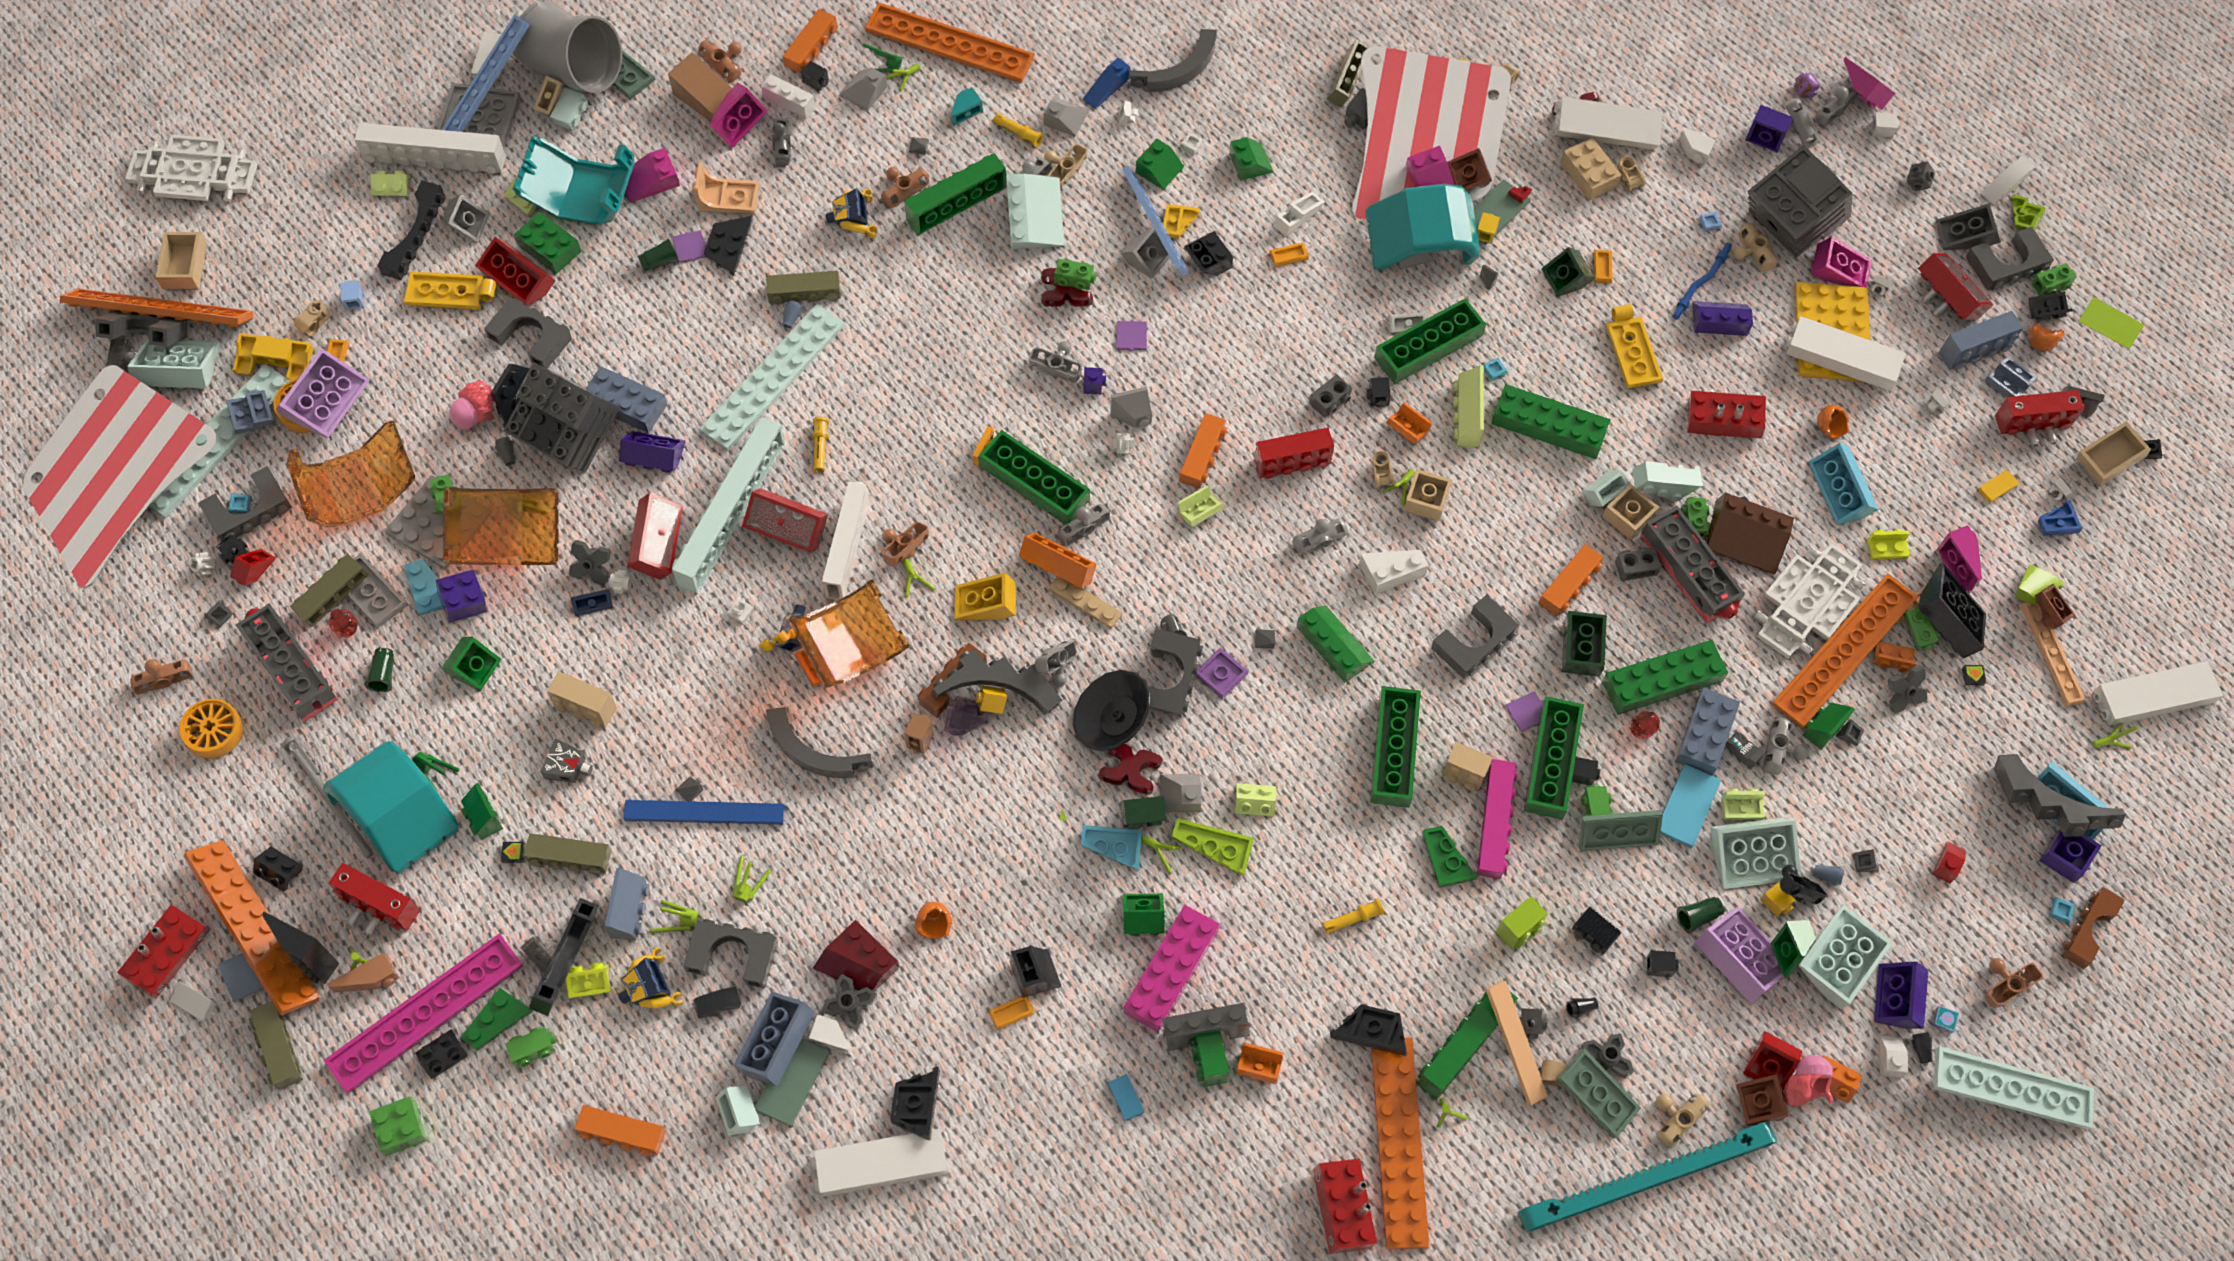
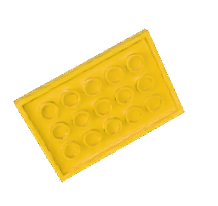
[1795,282,1870,382]

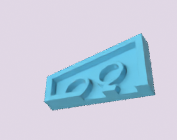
[404,559,443,615]
[1081,825,1142,871]

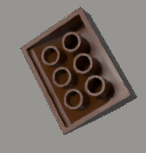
[1707,492,1794,574]

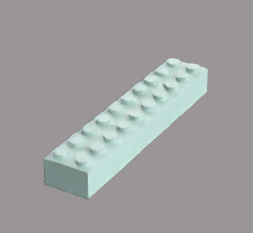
[672,417,785,594]

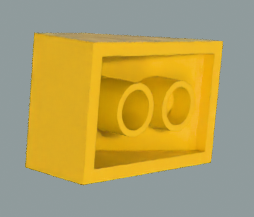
[954,573,1016,620]

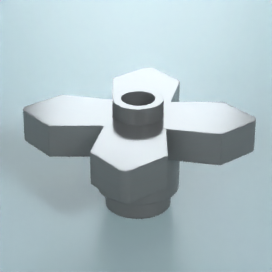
[569,540,611,585]
[1888,665,1927,714]
[822,974,877,1030]
[1581,1033,1634,1077]

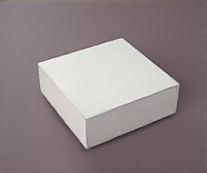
[1180,132,1204,155]

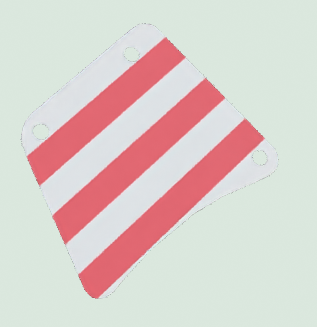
[1352,46,1511,219]
[23,365,216,587]

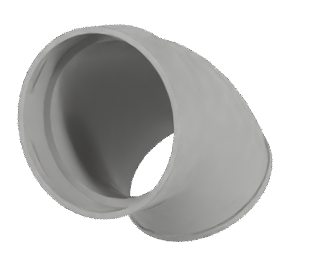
[513,0,623,93]

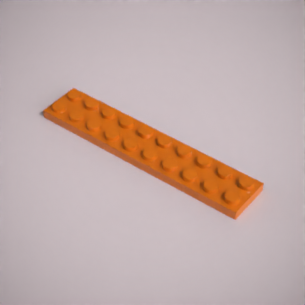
[865,2,1035,83]
[60,288,253,327]
[1771,573,1919,729]
[184,840,320,1015]
[1371,1038,1430,1250]

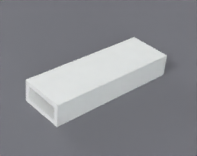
[1552,97,1663,150]
[1785,316,1906,391]
[822,481,870,601]
[2093,661,2223,726]
[811,1128,948,1197]

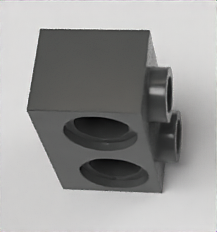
[1309,374,1352,418]
[1615,547,1661,581]

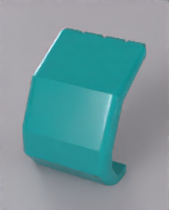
[513,136,635,225]
[1365,184,1480,270]
[323,741,459,874]

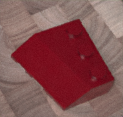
[813,920,899,992]

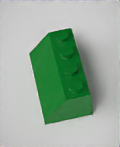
[1297,606,1375,683]

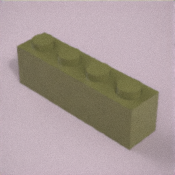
[1327,39,1370,108]
[766,271,841,304]
[290,554,369,627]
[524,833,612,875]
[249,1001,304,1090]

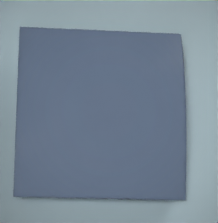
[1985,356,2038,397]
[226,390,273,434]
[219,953,264,1002]

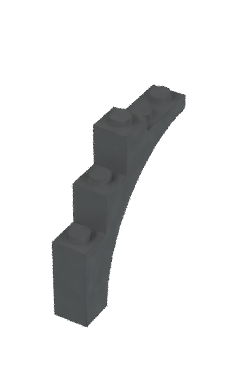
[931,649,1062,715]
[1994,754,2126,837]

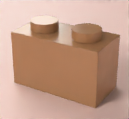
[904,713,934,754]

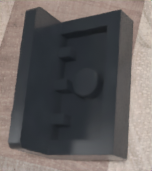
[2028,292,2073,321]
[253,846,303,892]
[415,1029,468,1079]

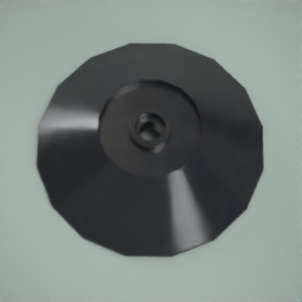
[1073,670,1151,752]

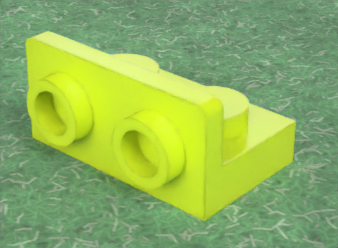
[1867,529,1910,560]
[566,962,611,998]

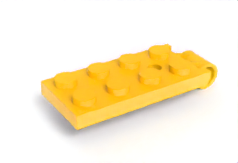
[404,271,496,310]
[1605,304,1663,389]

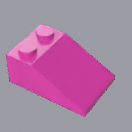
[1843,57,1895,110]
[709,83,768,148]
[1405,145,1454,187]
[625,148,680,203]
[1811,237,1872,288]
[1937,525,1982,594]

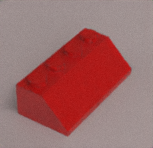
[475,237,556,306]

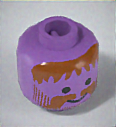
[1794,72,1820,99]

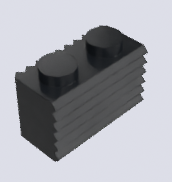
[1572,907,1622,955]

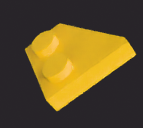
[1163,204,1200,239]

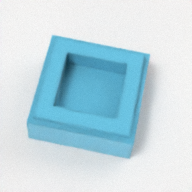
[1483,358,1508,381]
[228,494,252,514]
[2049,897,2075,924]

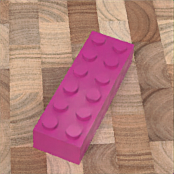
[1123,904,1220,1033]

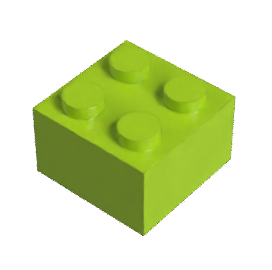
[1495,896,1548,950]

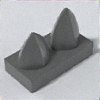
[2062,386,2105,418]

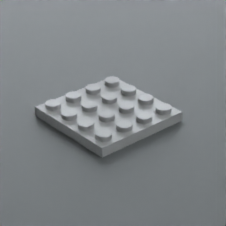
[436,83,521,149]
[384,475,493,570]

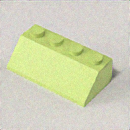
[1453,366,1484,447]

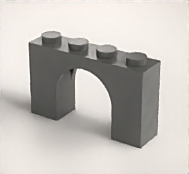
[1966,227,2054,290]
[484,297,572,369]
[95,310,187,347]
[198,466,292,541]
[1431,594,1520,679]
[1148,628,1203,717]
[683,919,778,989]
[1162,1003,1250,1051]

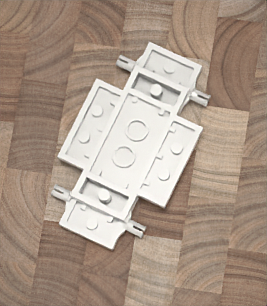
[125,135,258,202]
[1755,543,1866,659]

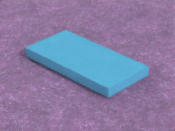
[1660,764,1721,848]

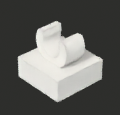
[1118,101,1138,126]
[1871,274,1893,296]
[1927,390,1949,413]
[2049,478,2073,501]
[727,598,754,624]

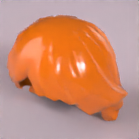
[2028,323,2065,352]
[1817,405,1850,439]
[915,901,953,939]

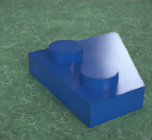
[2038,500,2082,536]

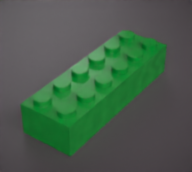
[904,153,1007,236]
[1374,298,1486,384]
[1491,384,1611,459]
[978,430,1090,525]
[1602,640,1728,715]
[1370,686,1421,808]
[1524,696,1584,820]
[1417,985,1518,1101]

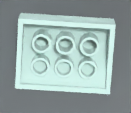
[1006,174,1064,249]
[128,339,220,389]
[1710,817,1801,889]
[1798,904,1893,1009]

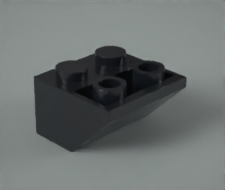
[1184,231,1233,276]
[1010,946,1061,998]

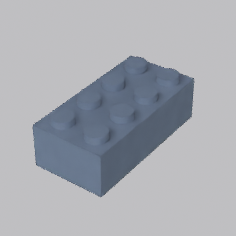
[1938,311,2023,370]
[586,366,667,433]
[1675,688,1740,776]
[733,991,815,1087]

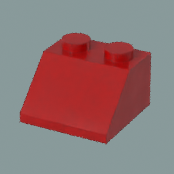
[1743,1031,1802,1090]

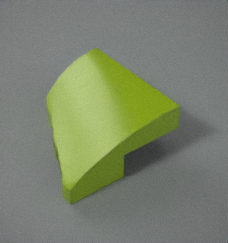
[2012,194,2046,231]
[2015,564,2064,605]

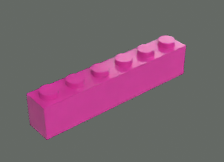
[1477,759,1518,879]

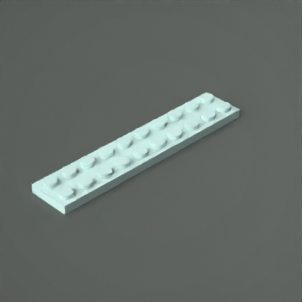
[699,304,845,451]
[148,364,291,519]

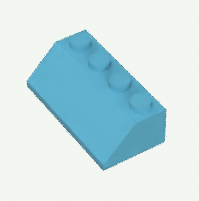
[1808,443,1879,525]
[2037,761,2108,839]

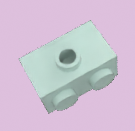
[550,87,588,131]
[1582,470,1630,507]
[716,1085,760,1136]

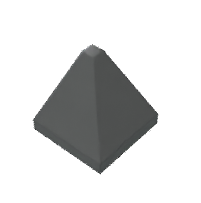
[909,137,929,155]
[1480,264,1498,290]
[204,601,233,628]
[1255,629,1275,649]
[1836,719,1864,746]
[675,777,704,801]
[1853,849,1880,872]

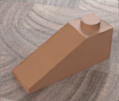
[327,952,399,993]

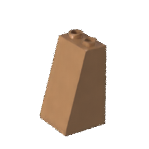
[668,52,732,121]

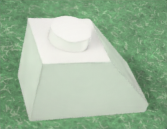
[1679,127,1716,165]
[809,1014,851,1055]
[1879,1035,1908,1078]

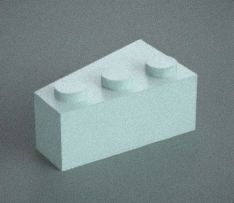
[1632,461,1703,502]

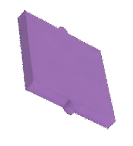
[672,230,706,263]
[1117,320,1147,351]
[1505,691,1543,732]

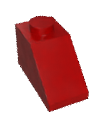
[230,549,276,585]
[1932,841,1966,884]

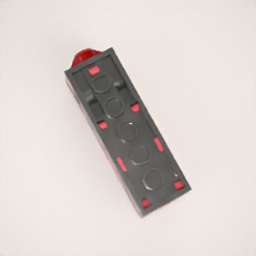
[1640,506,1745,624]
[235,603,338,722]

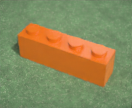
[783,8,838,74]
[1179,413,1228,489]
[1019,532,1097,588]
[1538,544,1603,617]
[574,1105,666,1157]

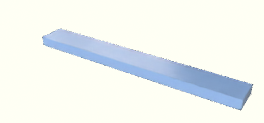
[442,14,530,132]
[1122,166,1189,277]

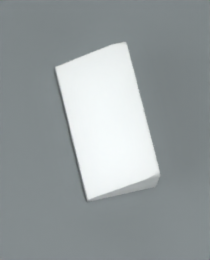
[1388,312,1426,333]
[170,981,216,1022]

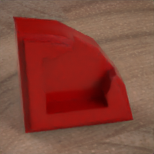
[1507,186,1532,203]

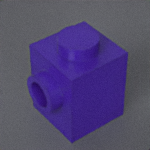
[1083,367,1106,395]

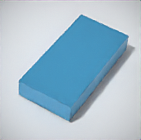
[1108,1074,1145,1122]

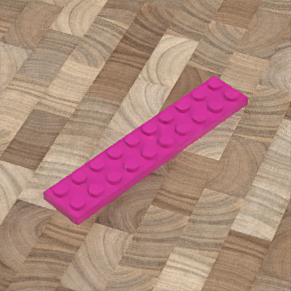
[323,933,524,1094]

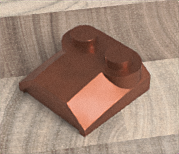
[1447,148,1492,191]
[2035,583,2075,629]
[1736,1074,1789,1126]

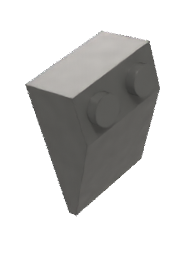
[1936,203,2001,250]

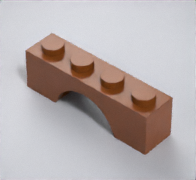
[918,643,987,718]
[2062,887,2125,969]

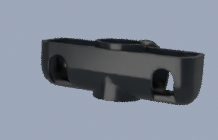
[1780,864,1828,904]

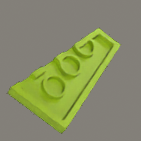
[1172,818,1254,877]

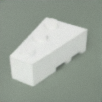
[1359,550,1429,595]

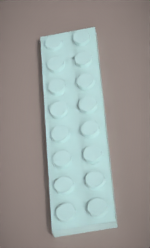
[1933,1046,2094,1130]

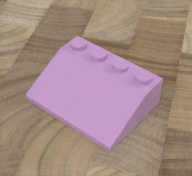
[276,348,370,439]
[1694,907,1784,1004]

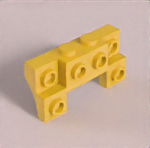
[232,333,314,380]

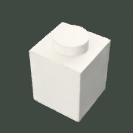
[1871,112,1900,138]

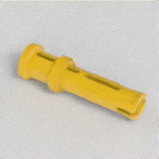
[993,113,1043,147]
[812,417,829,472]
[1322,898,1384,935]

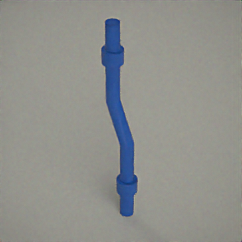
[1672,242,1732,320]

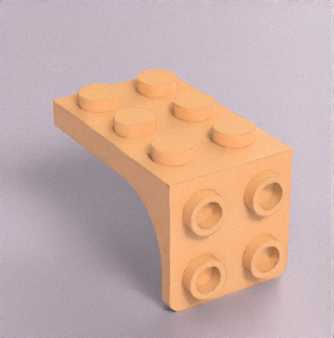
[692,162,760,214]

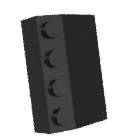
[1918,562,1986,658]
[261,911,339,984]

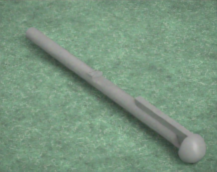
[283,737,374,859]

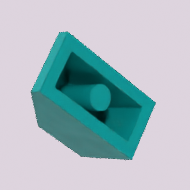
[951,87,983,126]

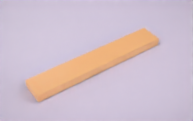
[2020,602,2086,707]
[1486,980,1548,1105]

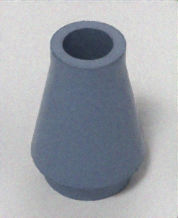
[782,301,802,329]
[1813,865,1845,886]

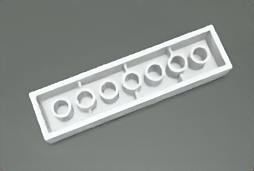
[355,123,506,174]

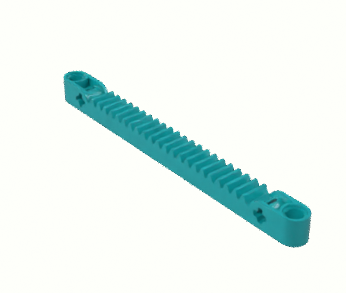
[1518,1121,1777,1232]

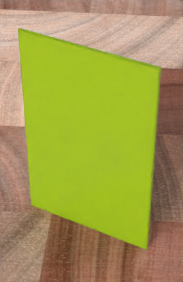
[2078,297,2145,349]

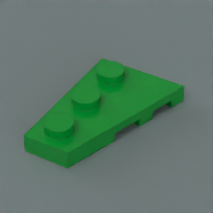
[1422,826,1478,888]
[460,988,533,1051]

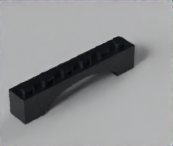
[377,180,445,280]
[528,898,599,1016]

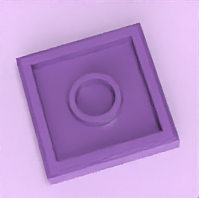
[1194,648,1249,699]

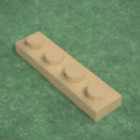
[1049,577,1122,629]

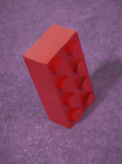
[1254,427,1334,479]

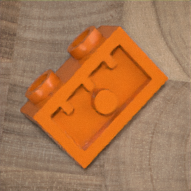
[1873,642,1916,673]

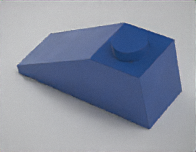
[1083,58,1130,109]

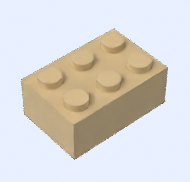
[1560,137,1622,200]
[155,232,207,289]
[2076,421,2151,487]
[547,671,617,727]

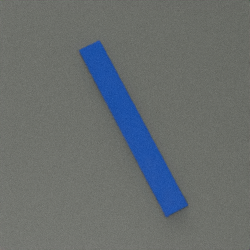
[623,800,785,825]

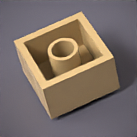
[1403,469,1452,521]
[1602,484,1660,541]
[1442,742,1493,791]

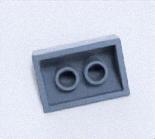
[605,868,649,941]

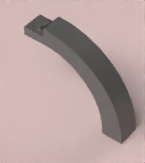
[1130,29,1217,92]
[766,707,873,778]

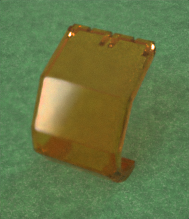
[287,420,415,528]
[443,487,559,565]
[789,579,910,688]

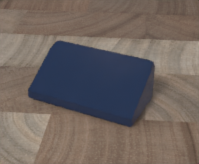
[571,588,613,616]

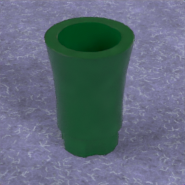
[637,238,679,272]
[364,647,394,692]
[1676,897,1724,933]

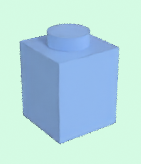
[340,280,364,310]

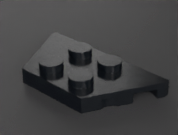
[704,216,753,276]
[491,364,530,428]
[1330,1004,1407,1056]
[890,1067,940,1140]

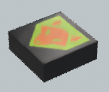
[1962,665,1986,685]
[501,842,524,863]

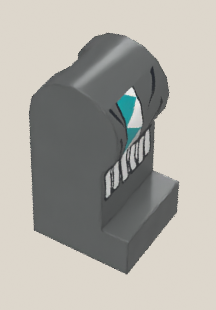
[1725,732,1766,770]

